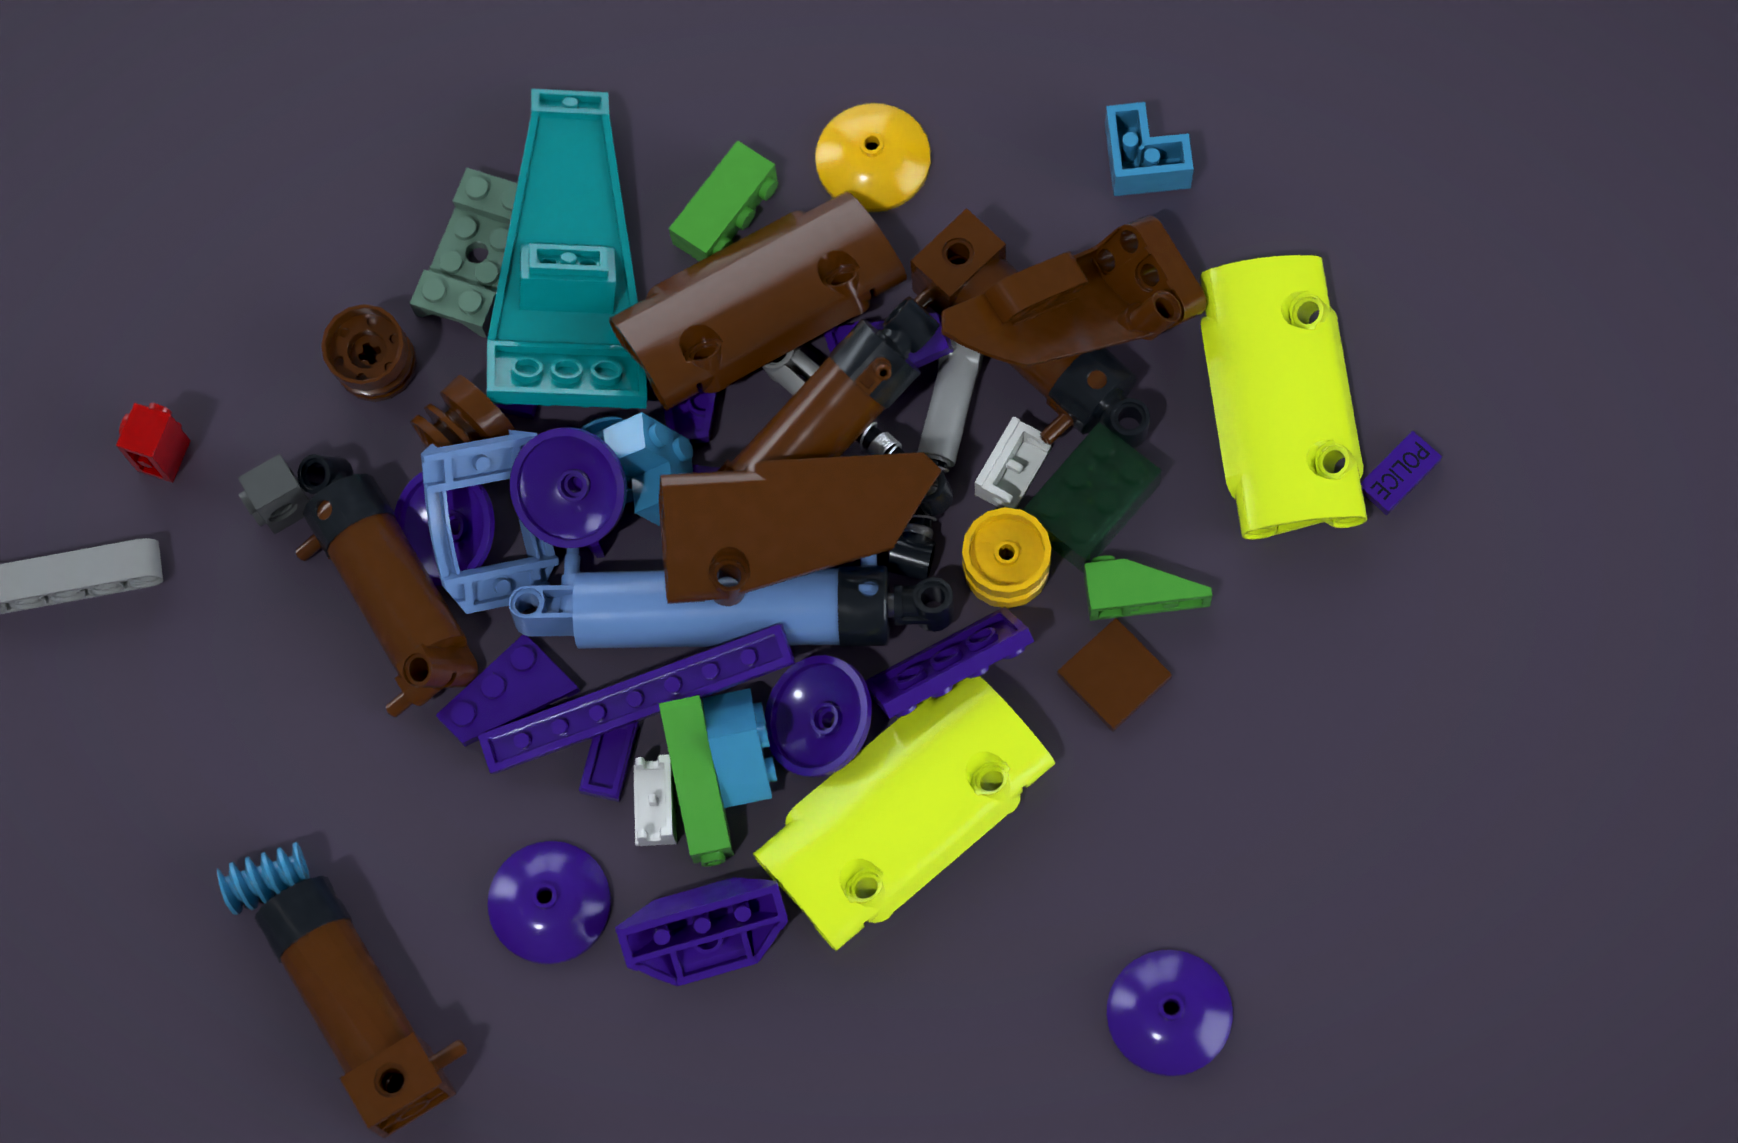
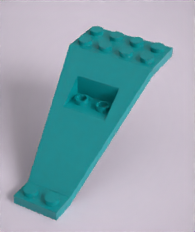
[486,89,647,409]

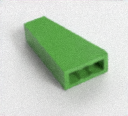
[659,695,734,867]

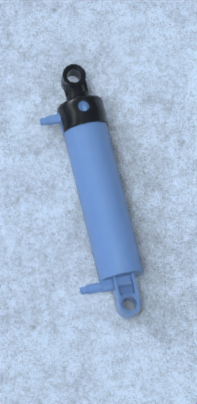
[508,548,954,649]

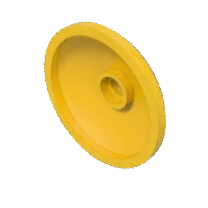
[815,103,931,212]

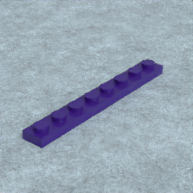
[478,624,796,774]

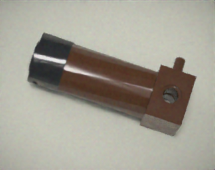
[254,876,468,1139]

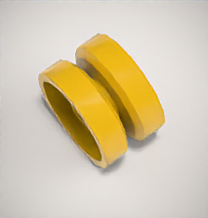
[962,507,1051,609]

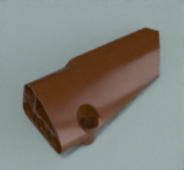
[941,215,1207,367]
[659,452,942,607]

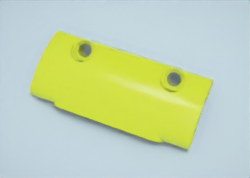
[1200,255,1368,540]
[753,676,1055,951]

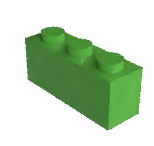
[669,140,778,261]

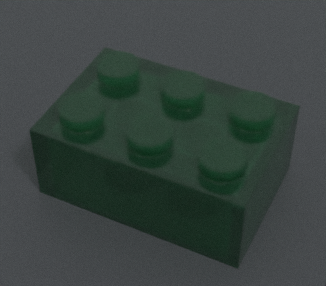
[1023,422,1162,573]

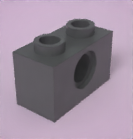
[238,454,310,534]

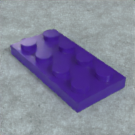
[865,607,1034,719]

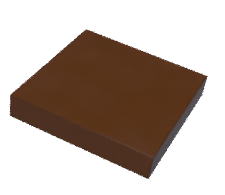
[1057,618,1172,732]

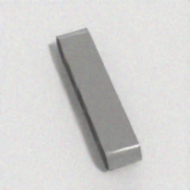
[0,538,163,614]

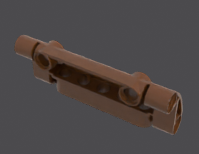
[609,191,907,411]

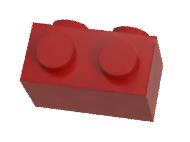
[116,403,191,483]

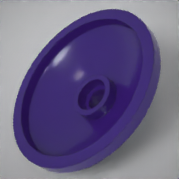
[510,427,627,548]
[394,472,495,586]
[765,655,872,778]
[488,841,611,964]
[1107,950,1233,1076]

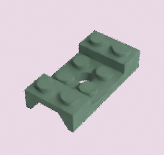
[410,168,518,338]

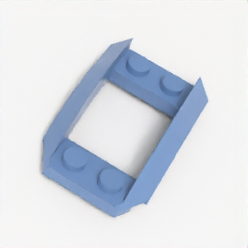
[421,430,559,614]

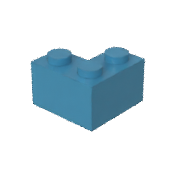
[1105,102,1194,196]
[603,412,693,526]
[703,688,777,808]

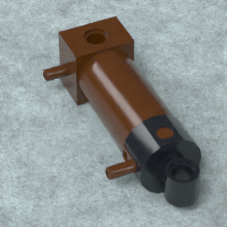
[910,208,1150,449]

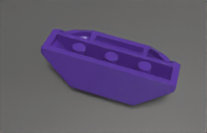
[615,877,788,986]

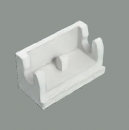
[974,416,1051,509]
[633,754,677,846]

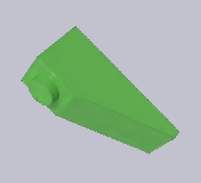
[1084,555,1212,621]

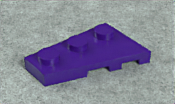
[436,635,581,747]

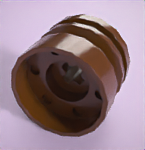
[321,304,417,402]
[410,375,516,448]

